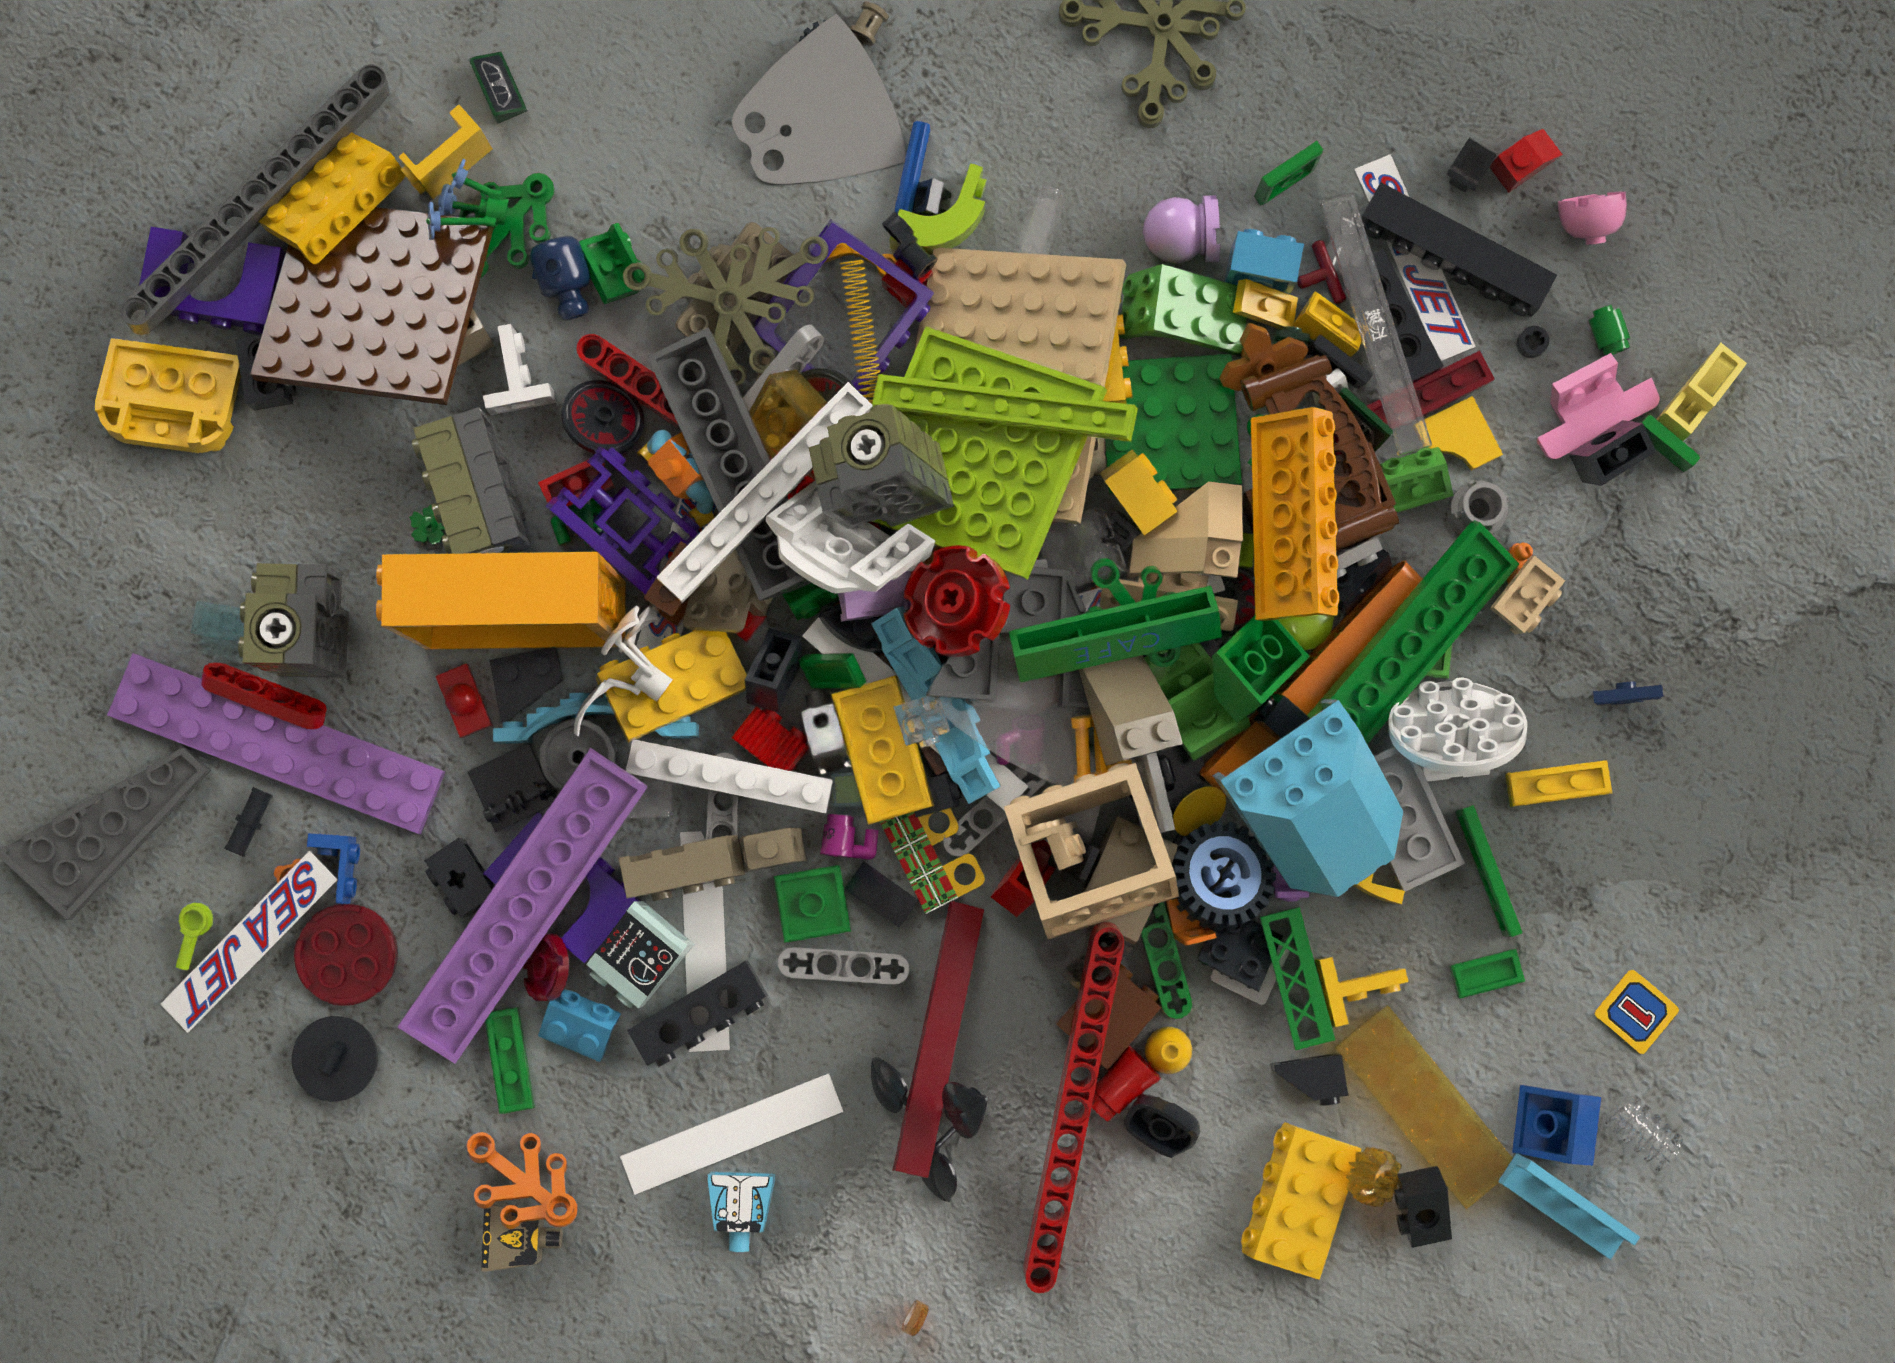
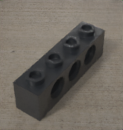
[1342,249,1444,389]
[627,960,768,1068]

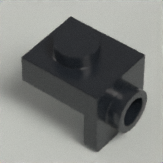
[1446,137,1497,192]
[914,774,962,818]

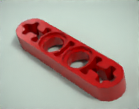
[201,662,327,729]

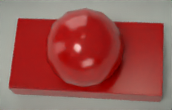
[435,663,493,738]

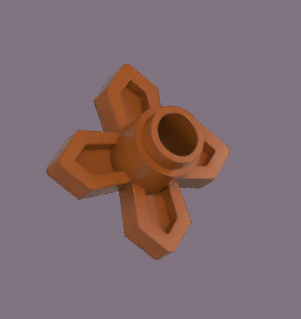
[1219,323,1308,392]

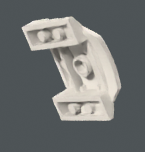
[766,480,935,594]

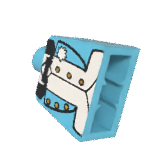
[708,1172,775,1252]

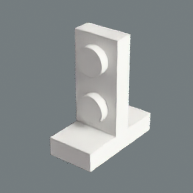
[483,324,556,415]

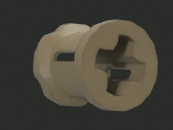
[849,1,889,46]

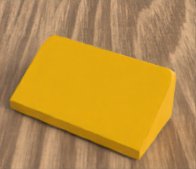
[1294,291,1368,357]

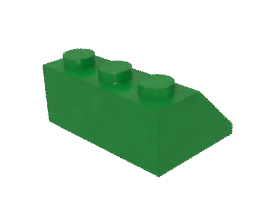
[1212,616,1310,723]

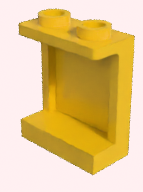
[398,105,493,199]

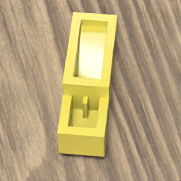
[1656,343,1747,441]

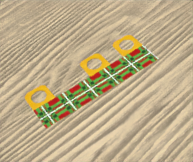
[844,748,985,914]

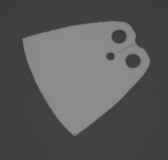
[732,14,906,184]

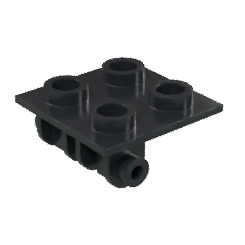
[468,743,554,832]
[1197,920,1283,992]

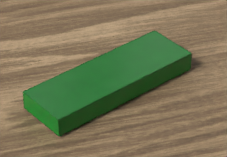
[485,1007,535,1114]

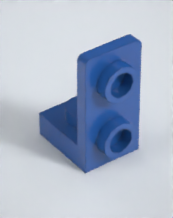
[307,833,360,904]

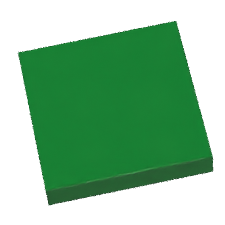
[1254,141,1323,206]
[773,865,851,943]

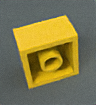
[1100,450,1177,535]

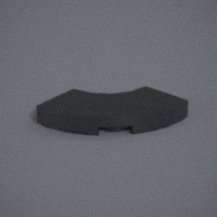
[819,604,884,653]

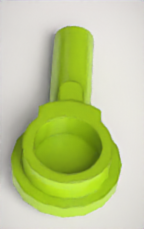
[175,902,213,970]

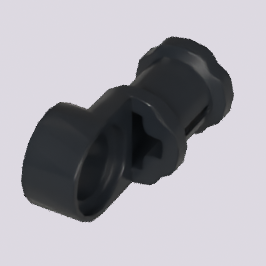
[882,212,938,280]

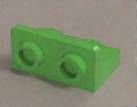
[1380,447,1454,512]

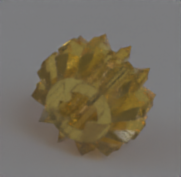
[1345,1147,1402,1207]

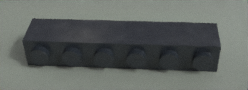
[1357,182,1557,317]

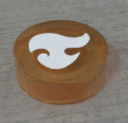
[901,1300,929,1337]

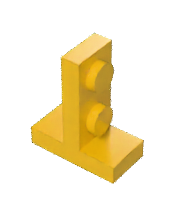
[1315,957,1409,1027]

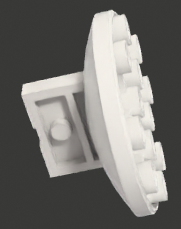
[1388,678,1527,781]

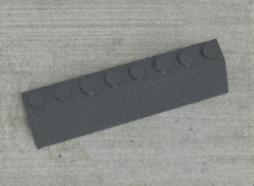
[647,328,812,601]

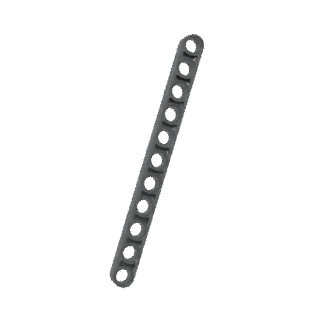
[120,64,389,335]

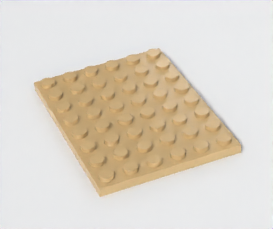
[914,248,1126,524]

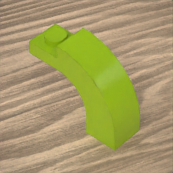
[889,163,987,255]

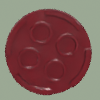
[294,904,398,1006]

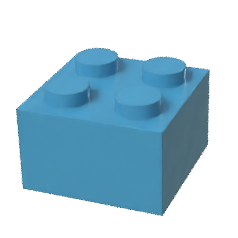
[1224,229,1304,294]

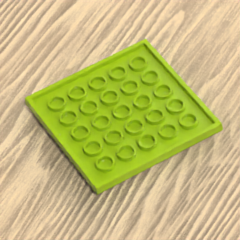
[872,327,1107,580]

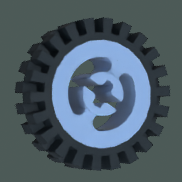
[1172,821,1276,930]

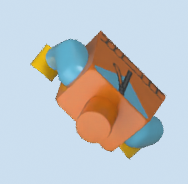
[637,430,714,529]

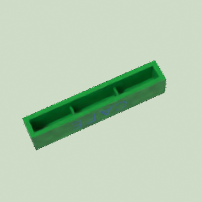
[1009,585,1222,683]

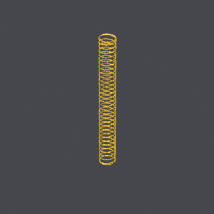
[840,260,880,404]

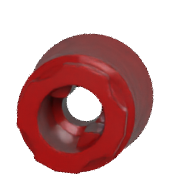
[1092,1046,1161,1122]

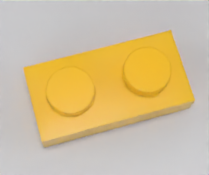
[1233,279,1298,331]

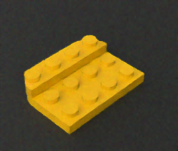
[95,338,241,453]

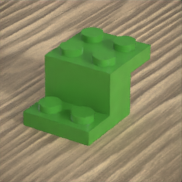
[1144,643,1251,761]

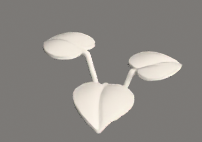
[574,605,673,737]

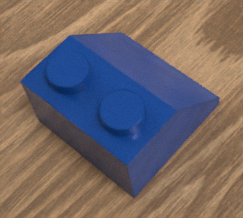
[1512,1085,1601,1166]

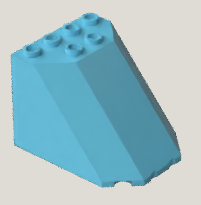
[1212,699,1403,897]

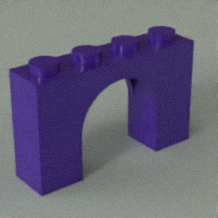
[139,226,286,335]
[483,812,641,963]

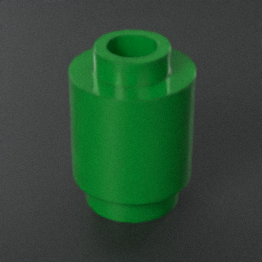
[1588,305,1631,356]

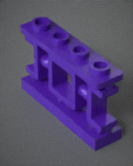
[545,447,700,595]

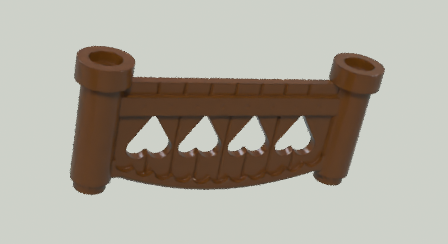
[1240,355,1399,551]

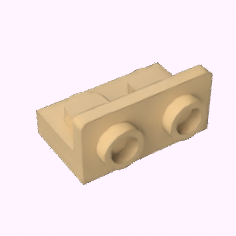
[1490,555,1565,634]

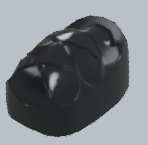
[1124,1094,1200,1158]

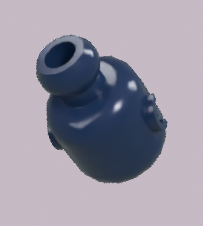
[530,236,590,321]

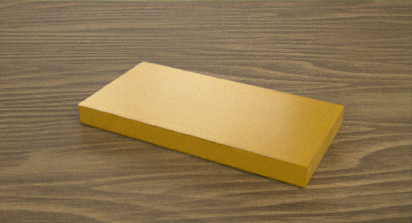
[831,675,934,825]

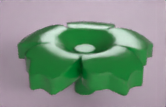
[409,504,445,545]

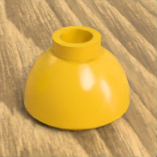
[1145,1027,1192,1074]

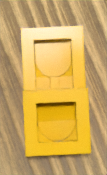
[1353,873,1405,904]

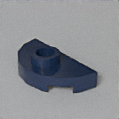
[1593,681,1664,705]

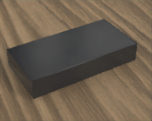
[1307,334,1373,389]

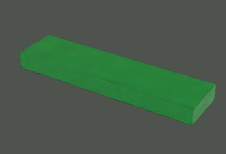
[1456,805,1523,937]

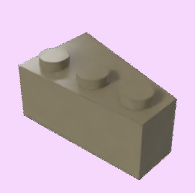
[619,835,745,901]

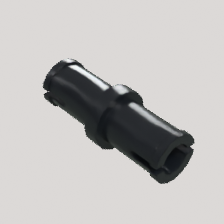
[224,787,273,857]

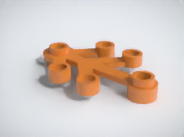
[467,1132,578,1229]

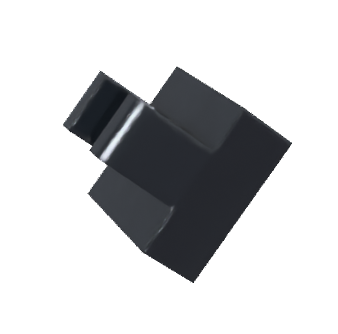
[912,178,952,216]

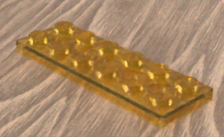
[1334,1004,1513,1209]

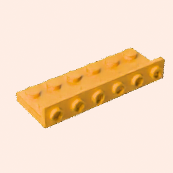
[1251,407,1339,621]

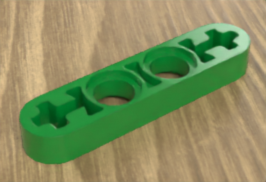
[1140,902,1192,1019]

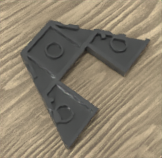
[926,567,1090,709]

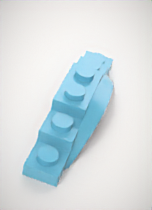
[872,606,1001,804]
[493,693,699,744]

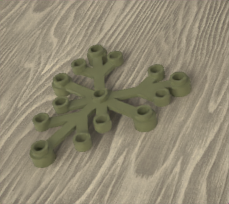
[1059,0,1246,128]
[623,227,829,385]

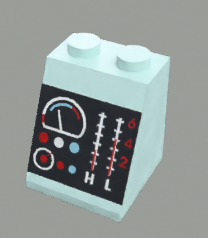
[586,901,695,1008]

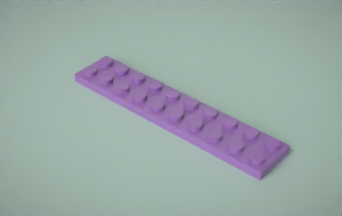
[107,653,445,834]
[398,748,647,1064]

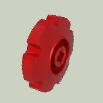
[903,545,1010,657]

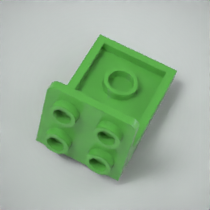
[1119,264,1247,355]

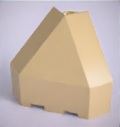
[1126,482,1243,580]

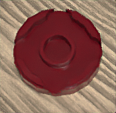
[523,934,569,1001]

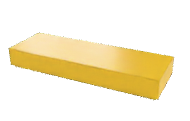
[1505,760,1612,807]

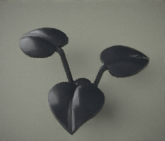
[871,1057,988,1202]

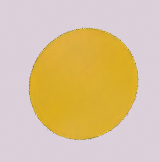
[1173,787,1226,836]

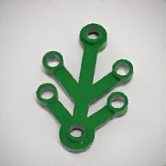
[459,173,555,278]
[1086,558,1181,667]

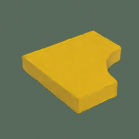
[1412,396,1503,471]

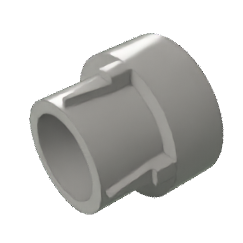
[1447,480,1509,535]

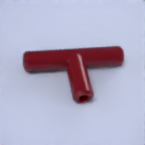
[1297,240,1347,304]

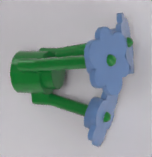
[426,159,509,240]

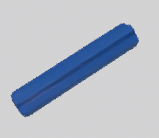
[894,121,930,214]

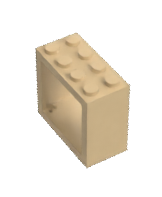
[1004,763,1179,940]

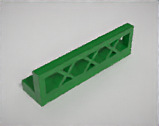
[1260,907,1335,1050]

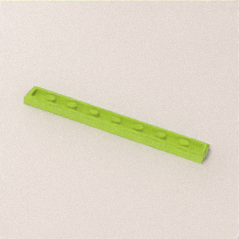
[872,374,1138,442]

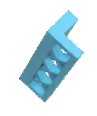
[1498,1153,1640,1260]

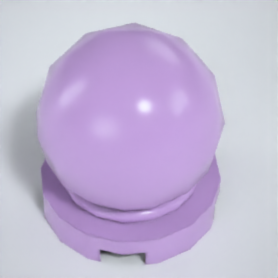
[1143,195,1220,264]

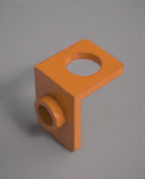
[1166,898,1216,946]

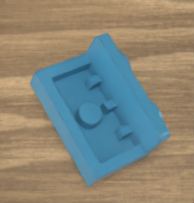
[538,989,621,1062]

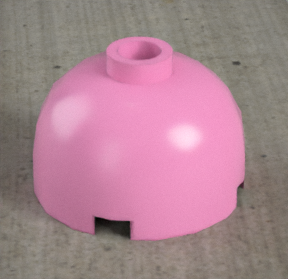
[1558,191,1627,245]

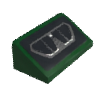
[469,52,528,124]
[1339,387,1394,452]

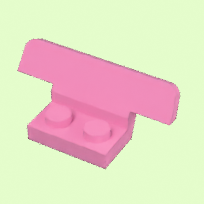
[1537,353,1660,459]

